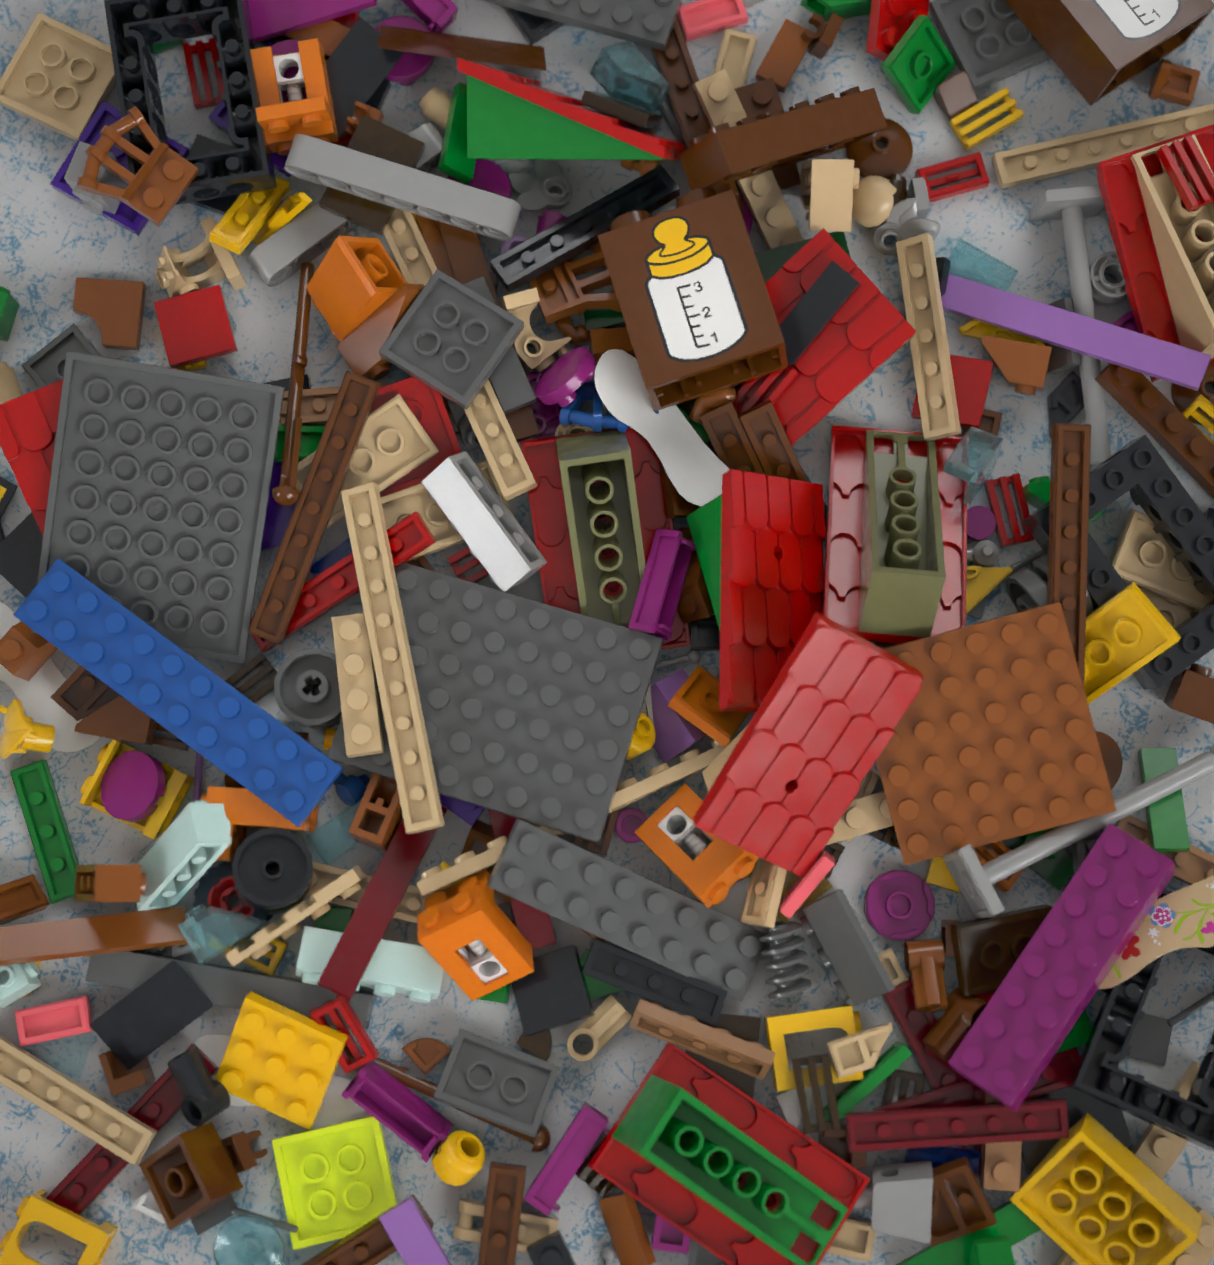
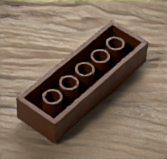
[679,86,887,191]

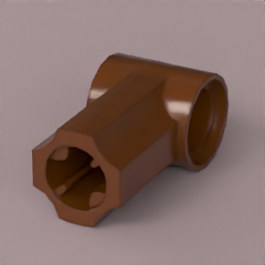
[922,987,988,1062]

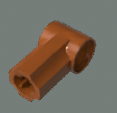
[904,939,948,1013]

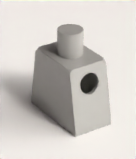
[853,1161,933,1243]

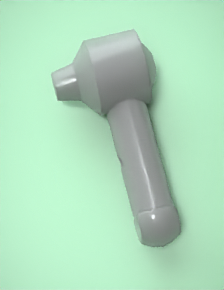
[967,540,999,567]

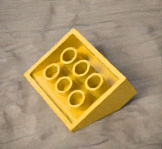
[1009,1112,1203,1265]

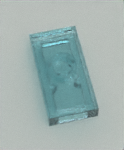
[948,238,1019,291]

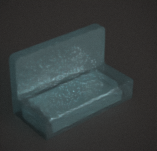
[943,426,1003,505]

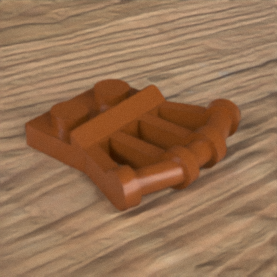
[76,106,199,227]
[528,242,621,324]

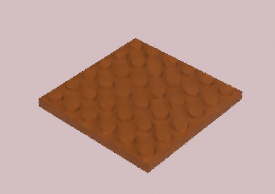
[876,601,1117,865]

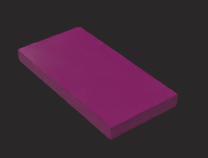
[248,0,378,44]

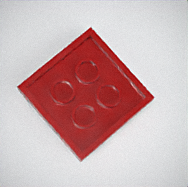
[370,376,462,498]

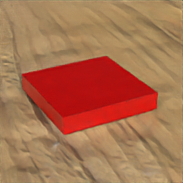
[153,285,238,369]
[911,355,994,430]

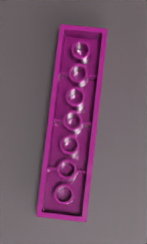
[948,823,1175,1113]

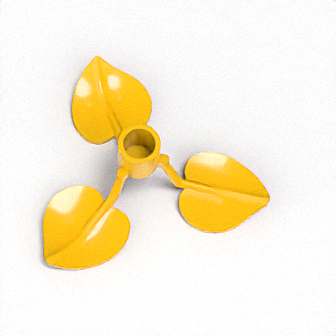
[0,698,55,759]

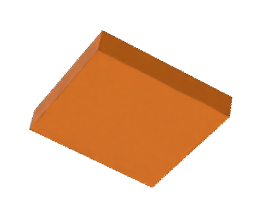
[667,665,750,747]

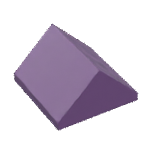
[651,668,707,763]

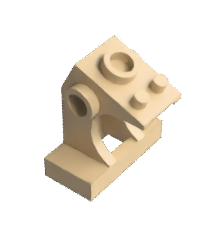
[155,216,247,298]
[499,288,571,373]

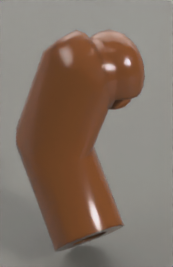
[555,316,590,346]
[688,387,737,424]

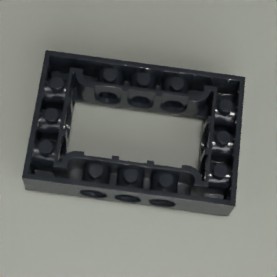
[104,0,277,205]
[1022,435,1214,690]
[1069,888,1214,1151]

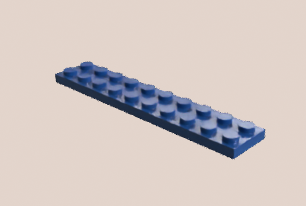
[14,558,344,827]

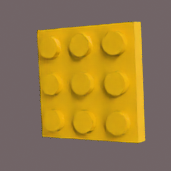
[215,991,348,1130]

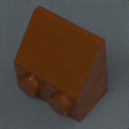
[139,1122,243,1231]

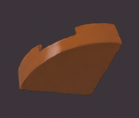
[401,1038,452,1075]

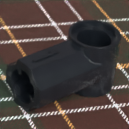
[167,1047,231,1127]

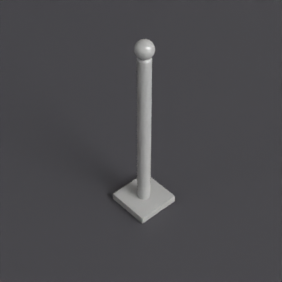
[1029,184,1111,471]
[942,745,1214,919]

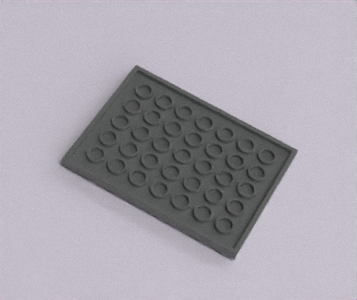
[31,351,285,664]
[327,563,663,844]

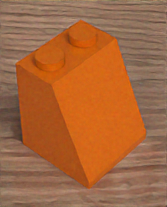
[306,236,408,343]

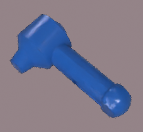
[317,748,370,806]

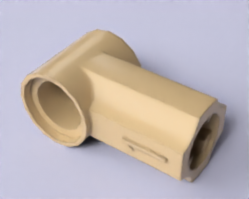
[567,994,632,1061]

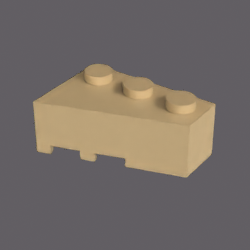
[800,159,860,232]

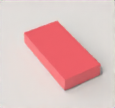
[677,0,748,42]
[779,849,835,919]
[15,995,94,1047]

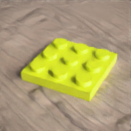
[272,1115,398,1250]

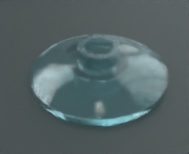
[213,1215,285,1265]

